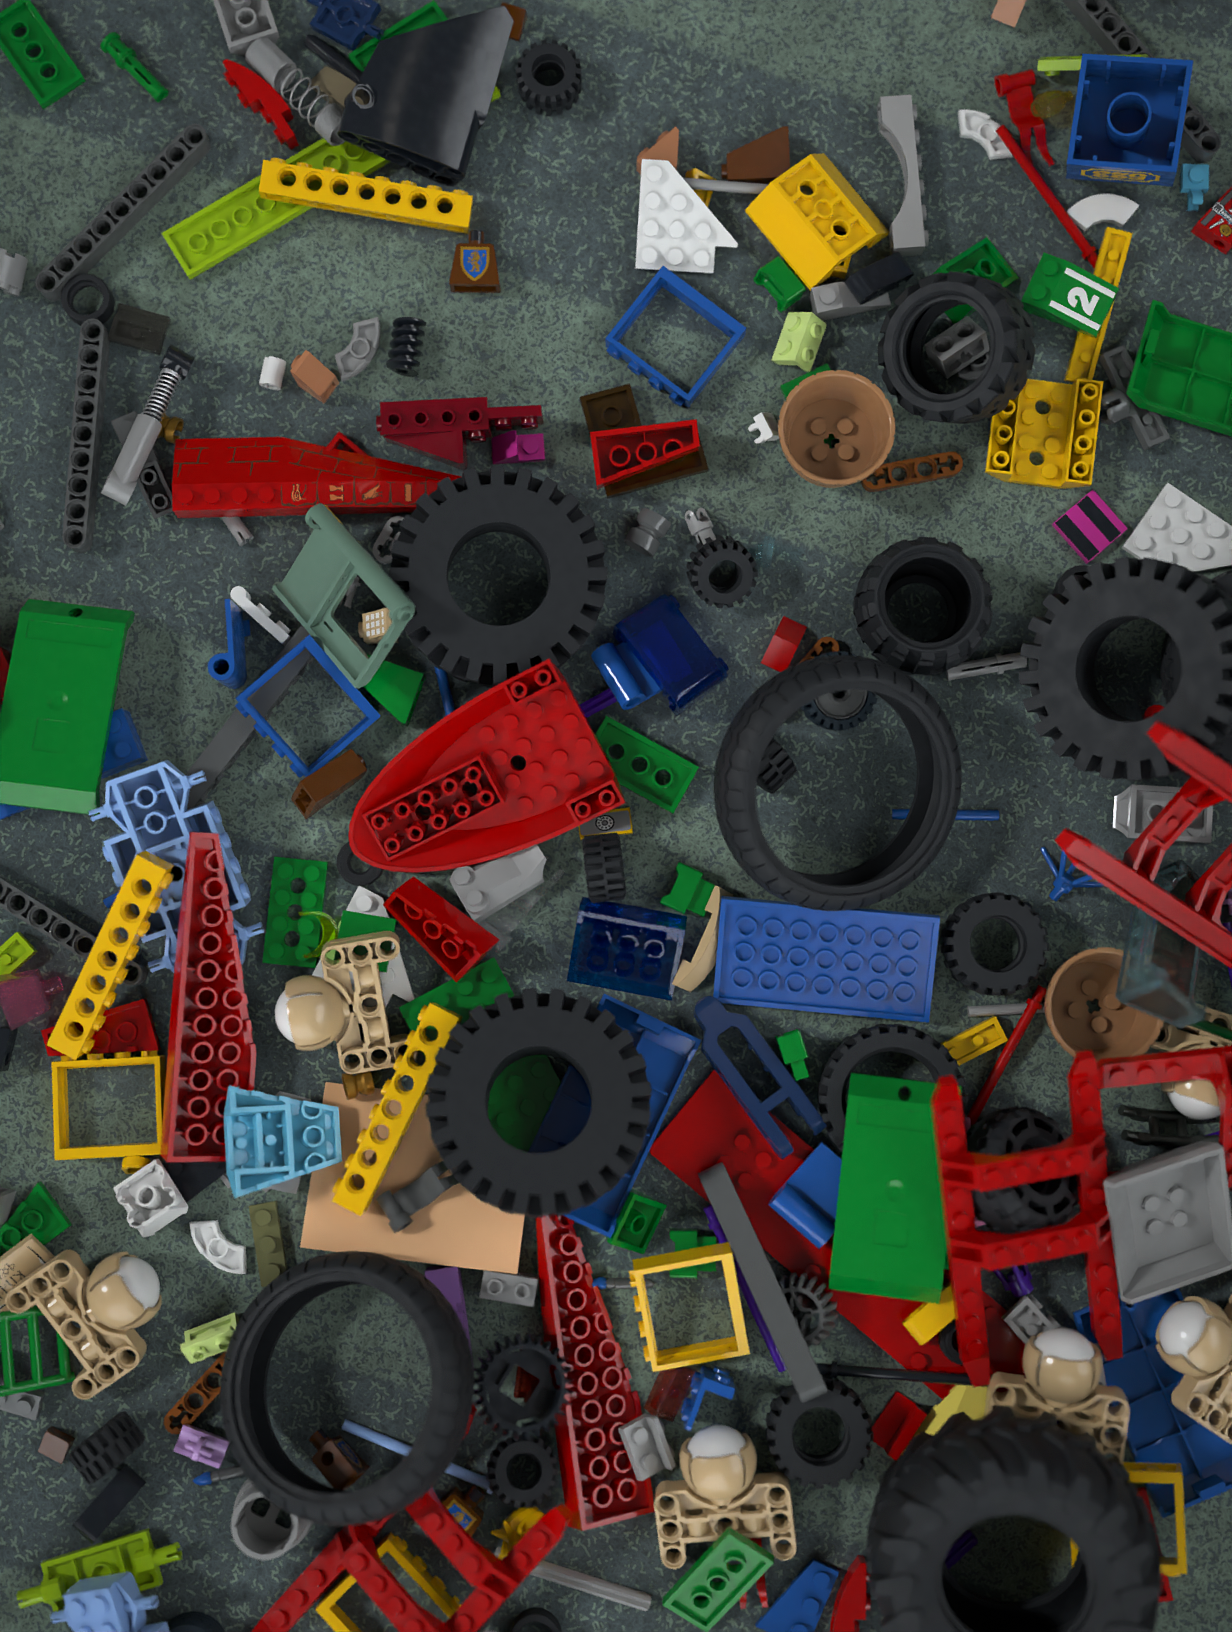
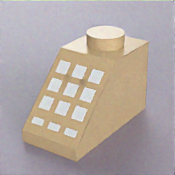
[358,608,398,644]

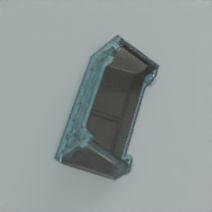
[1115,859,1206,1028]

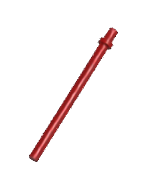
[996,125,1098,269]
[966,985,1047,1125]

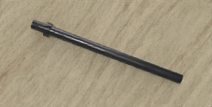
[816,1361,987,1387]

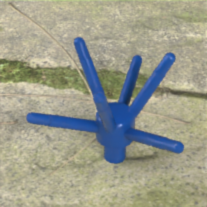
[1040,847,1103,901]

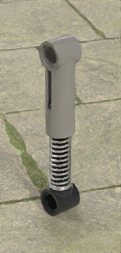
[101,344,195,506]

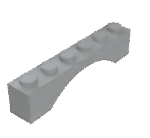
[877,94,929,257]

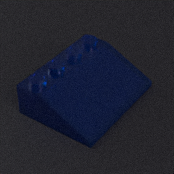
[567,896,687,1001]

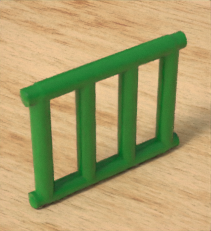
[0,1305,76,1397]

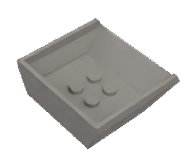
[1104,1141,1232,1304]

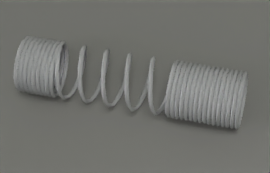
[246,37,345,146]

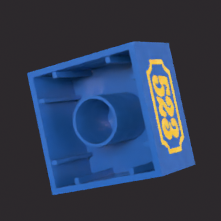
[1066,54,1193,187]

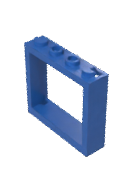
[605,266,746,408]
[235,635,380,778]

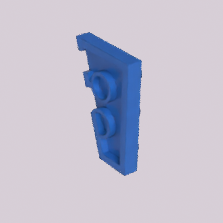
[755,1558,839,1632]

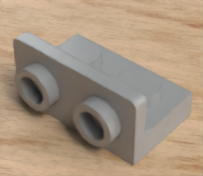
[1001,1294,1061,1345]
[618,1414,676,1481]

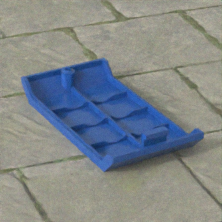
[528,994,701,1238]
[1073,1288,1232,1518]

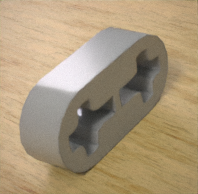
[373,516,404,564]

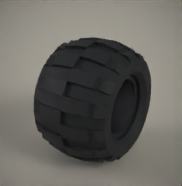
[853,537,993,676]

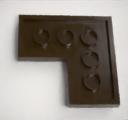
[579,383,709,499]

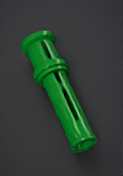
[100,32,169,103]

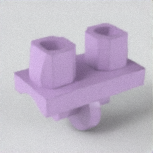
[173,1423,229,1469]

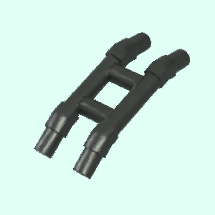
[1118,1105,1219,1147]

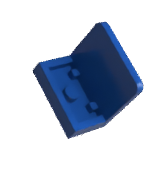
[680,1365,735,1431]

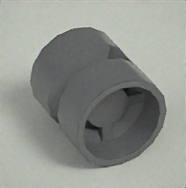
[624,508,671,558]

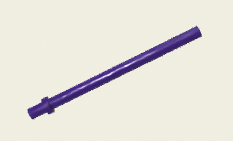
[703,1204,787,1372]

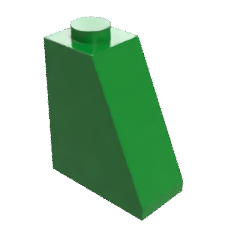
[363,655,426,727]

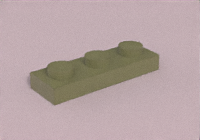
[248,1200,288,1287]

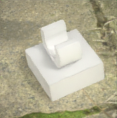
[748,412,779,443]

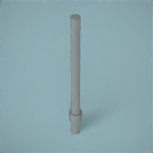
[683,178,813,195]

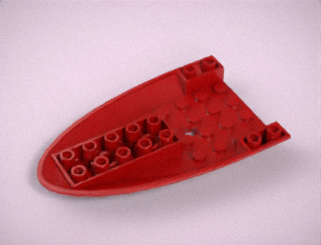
[348,658,625,873]

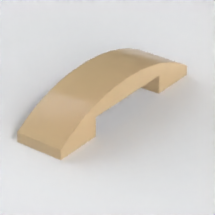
[672,886,733,992]

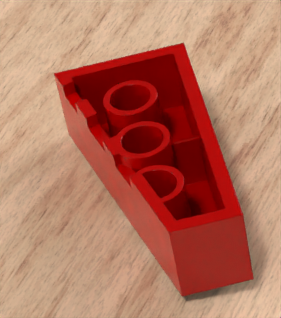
[590,419,700,489]
[383,876,499,983]

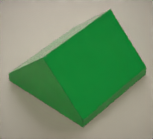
[606,1188,667,1255]

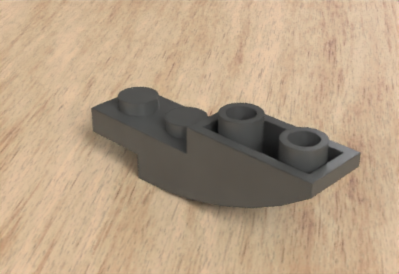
[111,411,173,519]

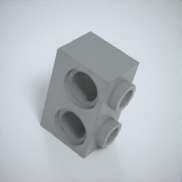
[925,316,990,379]
[479,1270,539,1307]

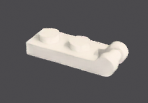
[230,586,291,646]

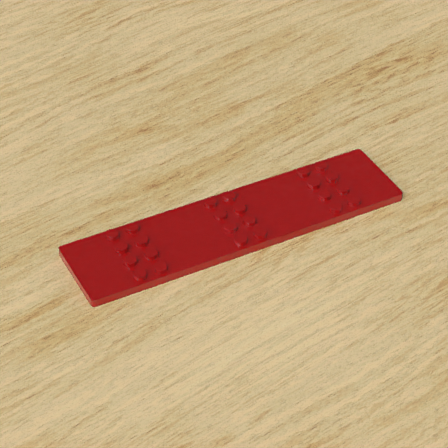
[649,1069,1026,1399]

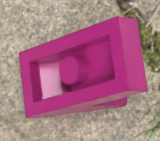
[491,430,545,464]

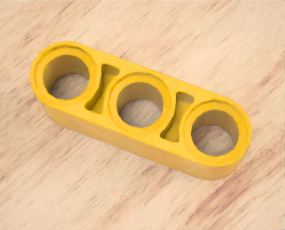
[902,1280,955,1345]

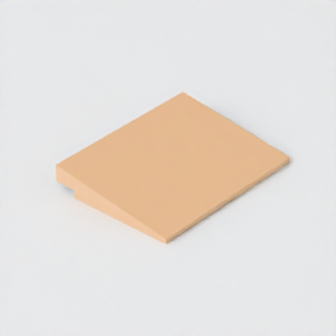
[300,1082,525,1274]

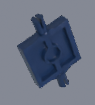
[307,0,384,51]

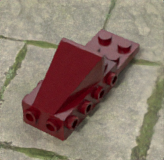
[376,397,544,470]

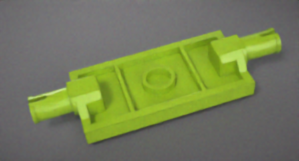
[17,1528,182,1611]

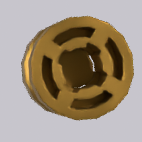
[157,413,184,444]
[342,1071,375,1100]

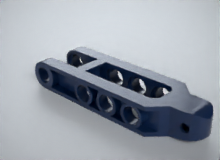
[693,996,826,1160]

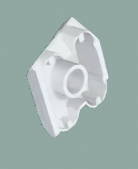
[113,1159,188,1238]

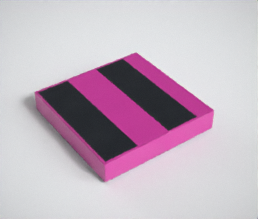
[1052,490,1128,564]

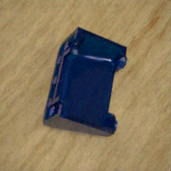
[613,594,729,717]

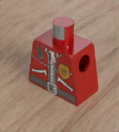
[1191,187,1232,254]

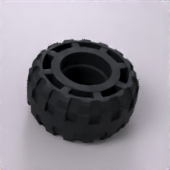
[965,1106,1079,1235]

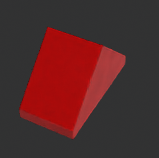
[761,616,807,672]

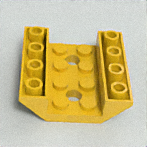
[745,154,890,291]
[985,378,1103,489]

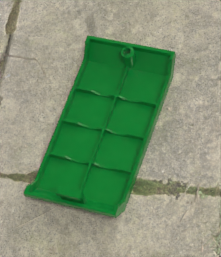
[1126,300,1232,437]
[0,599,135,816]
[828,1072,962,1304]

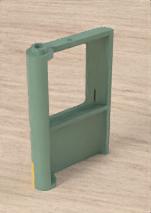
[272,504,415,688]

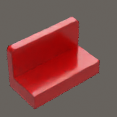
[871,1391,927,1461]

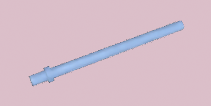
[341,1419,494,1494]

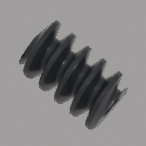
[386,317,427,377]

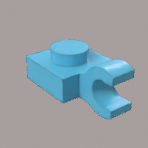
[1180,164,1209,211]

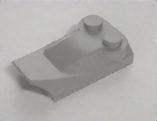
[213,0,280,56]
[1113,784,1213,844]
[449,844,546,923]

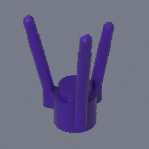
[992,1264,1033,1297]

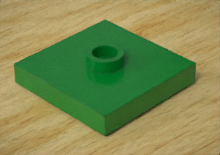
[334,910,397,972]

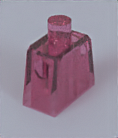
[0,969,64,1030]

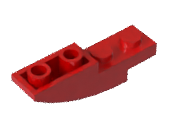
[222,59,299,150]
[830,1555,871,1632]

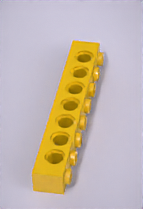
[259,158,473,233]
[47,850,174,1060]
[332,1002,463,1216]

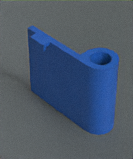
[208,599,251,689]
[591,620,693,710]
[768,1142,842,1249]

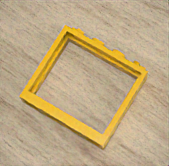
[51,1050,166,1160]
[629,1242,750,1372]
[1071,1462,1187,1577]
[315,1532,461,1632]

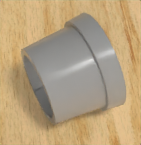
[231,1479,314,1560]

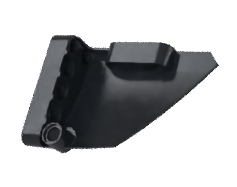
[337,6,514,187]

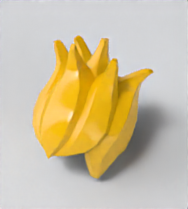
[491,1505,545,1560]

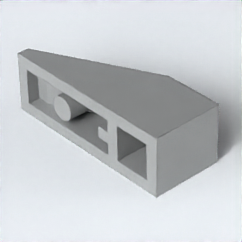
[809,282,891,321]

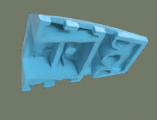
[224,1086,342,1198]

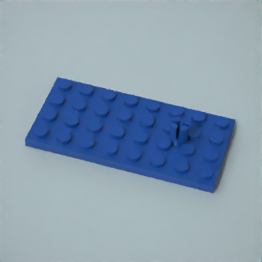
[713,896,940,1023]

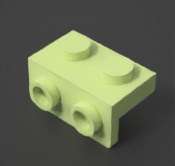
[772,312,827,372]
[180,1312,239,1364]

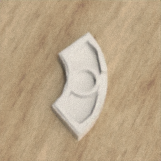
[958,109,1013,160]
[1067,194,1140,231]
[189,1220,247,1274]

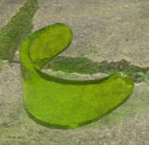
[299,911,339,958]

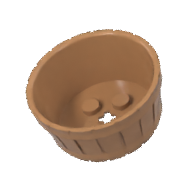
[778,370,895,488]
[1044,947,1165,1062]

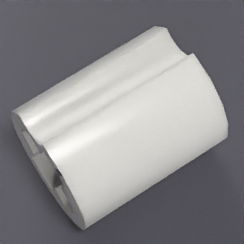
[259,356,286,390]

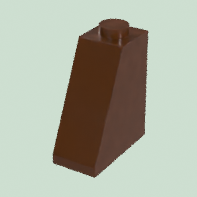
[721,126,790,184]
[291,749,367,820]

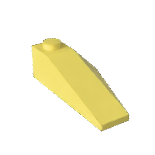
[901,1385,987,1455]

